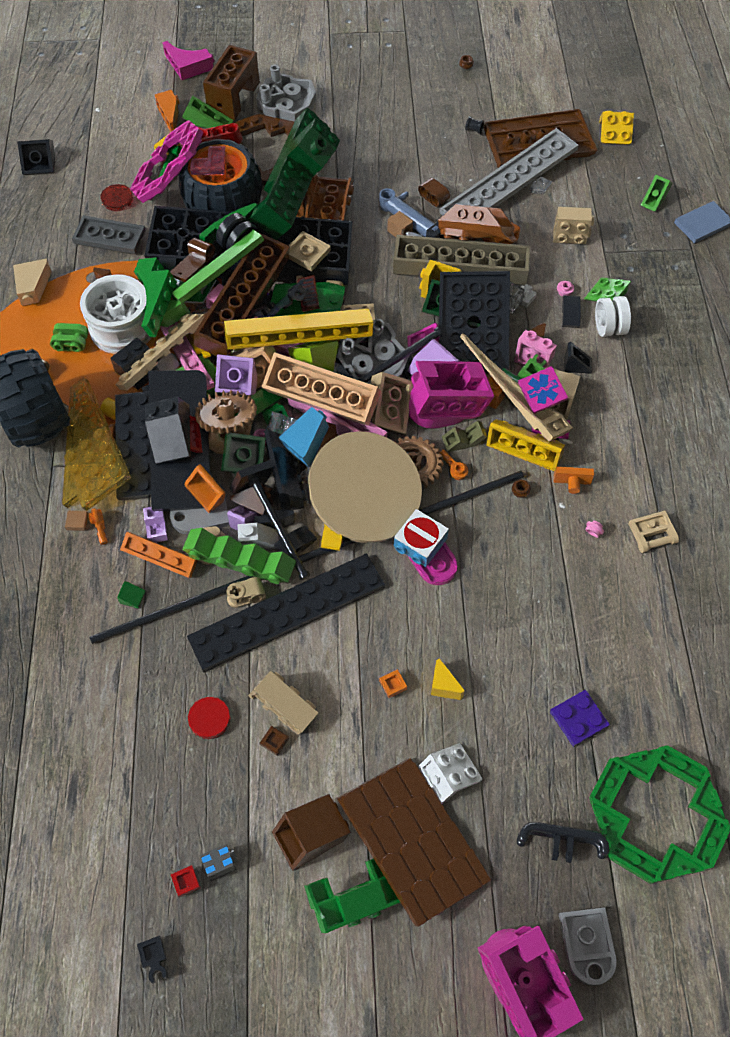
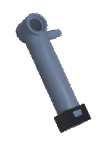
[379,188,445,239]

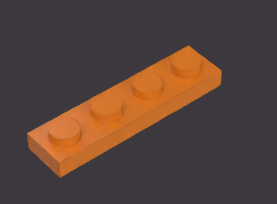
[120,532,198,578]

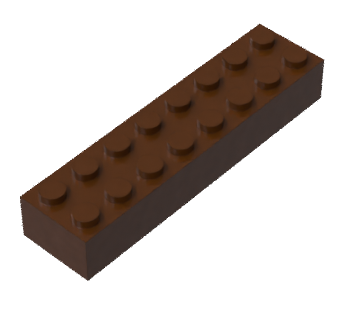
[194,233,290,356]

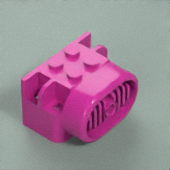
[409,361,494,429]
[478,925,583,1037]

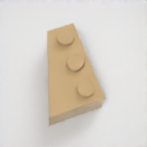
[248,671,318,735]

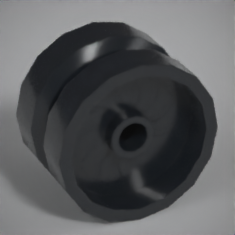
[216,213,260,258]

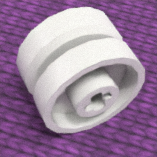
[595,296,631,337]

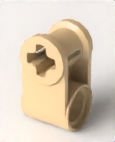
[227,577,266,608]

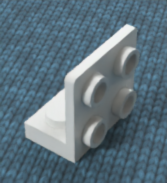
[418,743,482,804]

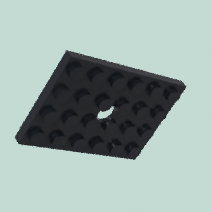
[438,271,510,373]

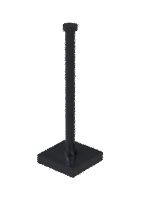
[336,327,443,383]
[230,459,310,580]

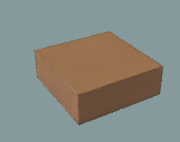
[65,511,88,531]

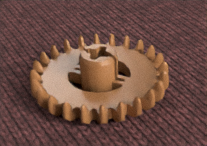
[195,390,257,434]
[394,436,444,488]

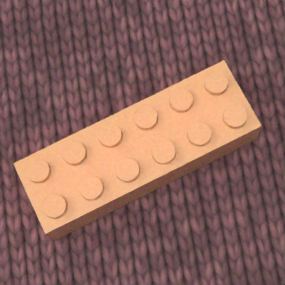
[262,352,381,426]

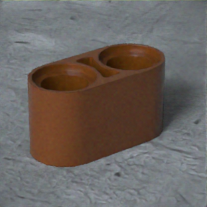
[418,178,450,207]

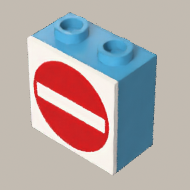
[394,509,449,567]

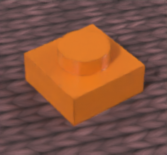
[379,669,407,698]

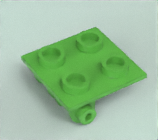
[584,278,631,301]

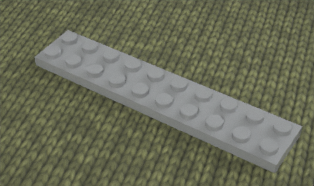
[440,128,578,215]

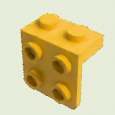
[599,111,634,145]
[419,260,462,298]

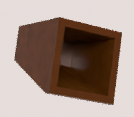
[272,794,351,871]

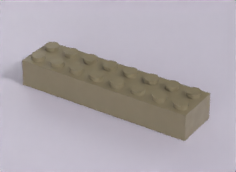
[393,235,530,285]

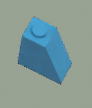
[279,407,329,467]

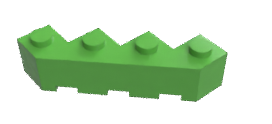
[182,528,296,584]

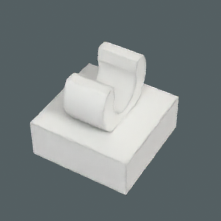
[513,284,537,308]

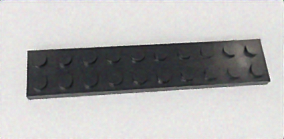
[187,553,385,673]

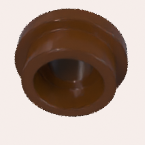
[459,55,474,69]
[512,479,531,498]

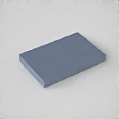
[674,201,730,244]

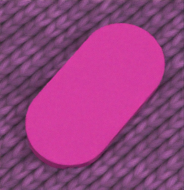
[408,543,457,585]

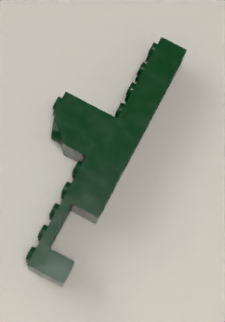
[250,107,340,240]

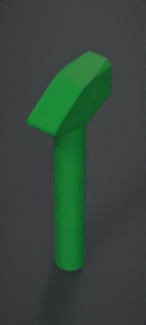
[158,145,182,178]

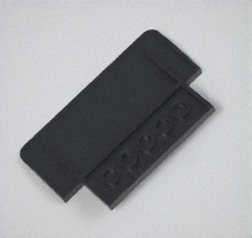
[115,370,210,512]

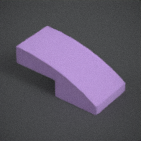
[143,507,168,543]

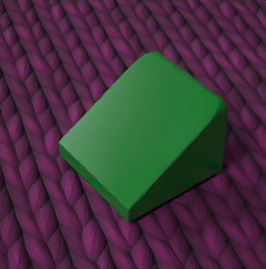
[117,581,146,609]

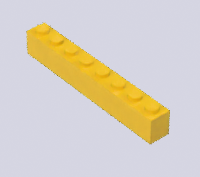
[224,308,373,349]

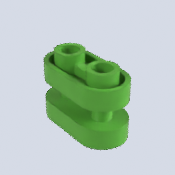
[50,323,89,352]

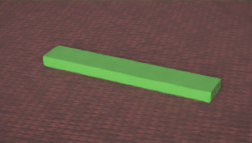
[172,230,264,304]

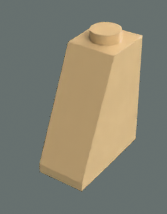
[13,259,52,306]

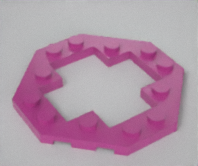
[130,120,203,203]

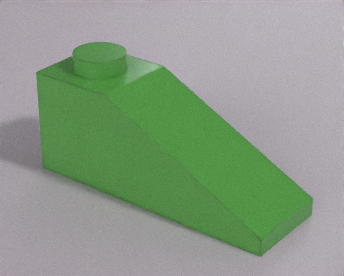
[182,96,233,128]

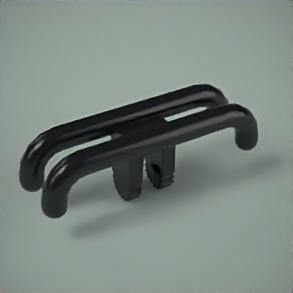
[517,822,610,863]

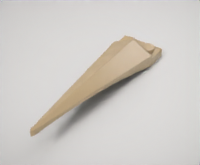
[460,334,573,442]

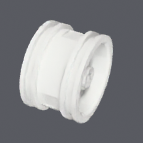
[80,275,152,354]

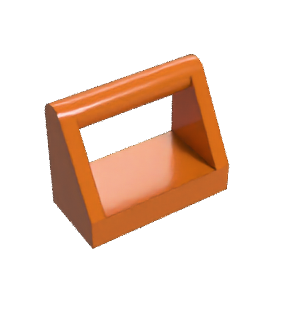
[185,464,226,513]

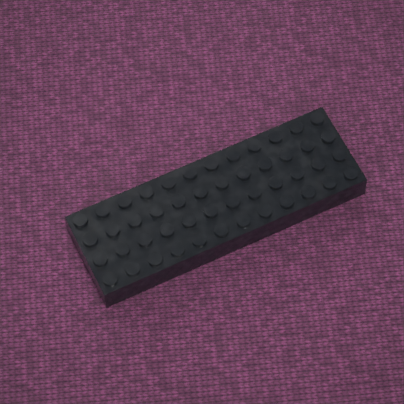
[144,206,353,285]

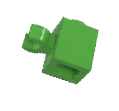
[517,354,546,379]

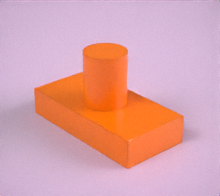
[553,466,594,494]

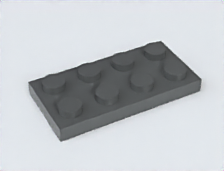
[72,215,146,254]

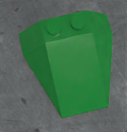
[271,282,345,317]

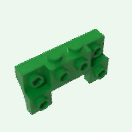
[304,858,400,933]

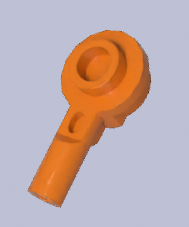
[439,449,468,480]
[89,508,108,545]

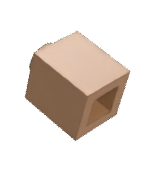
[387,211,413,237]

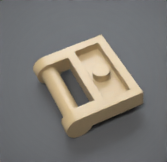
[629,511,679,553]

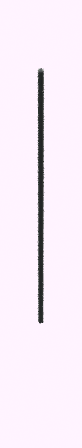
[89,470,524,644]

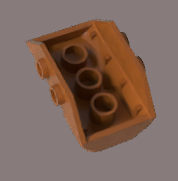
[305,175,354,220]
[438,204,518,242]

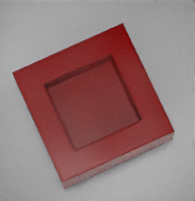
[170,865,200,898]

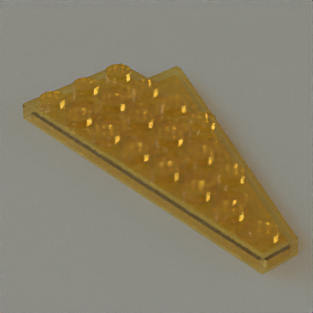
[62,377,131,511]

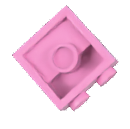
[514,330,557,368]

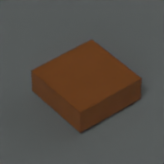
[259,725,289,756]

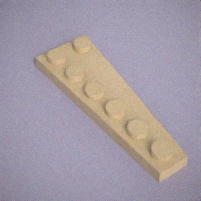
[116,314,205,390]

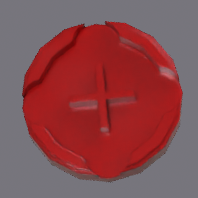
[188,697,230,739]

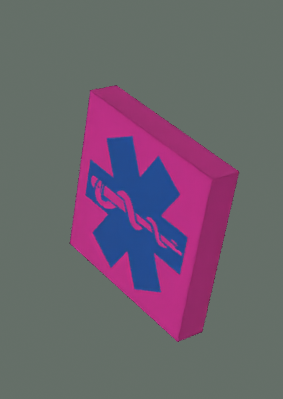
[518,366,568,414]

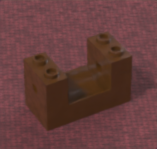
[203,45,260,120]

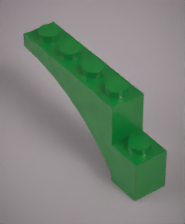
[134,258,177,337]

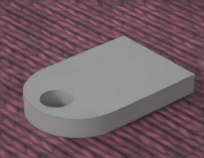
[170,498,230,535]
[559,907,616,986]

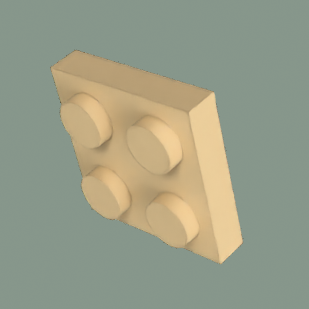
[289,231,331,271]

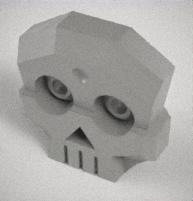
[256,64,316,122]
[337,319,410,384]

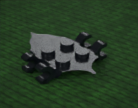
[251,278,311,318]

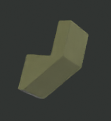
[442,420,487,452]

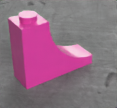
[162,41,214,80]

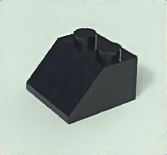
[17,139,55,174]
[110,338,151,390]

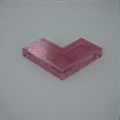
[190,146,226,175]

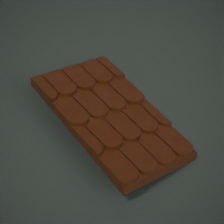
[483,109,598,168]
[337,758,491,927]

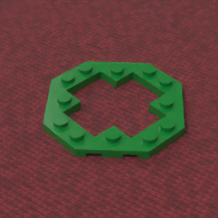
[589,745,730,884]

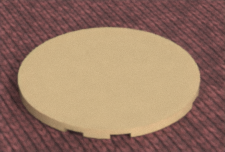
[308,431,422,543]

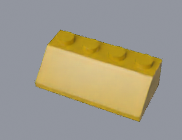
[486,419,565,472]

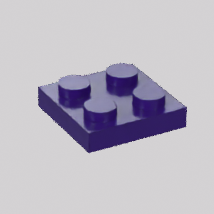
[550,689,610,747]

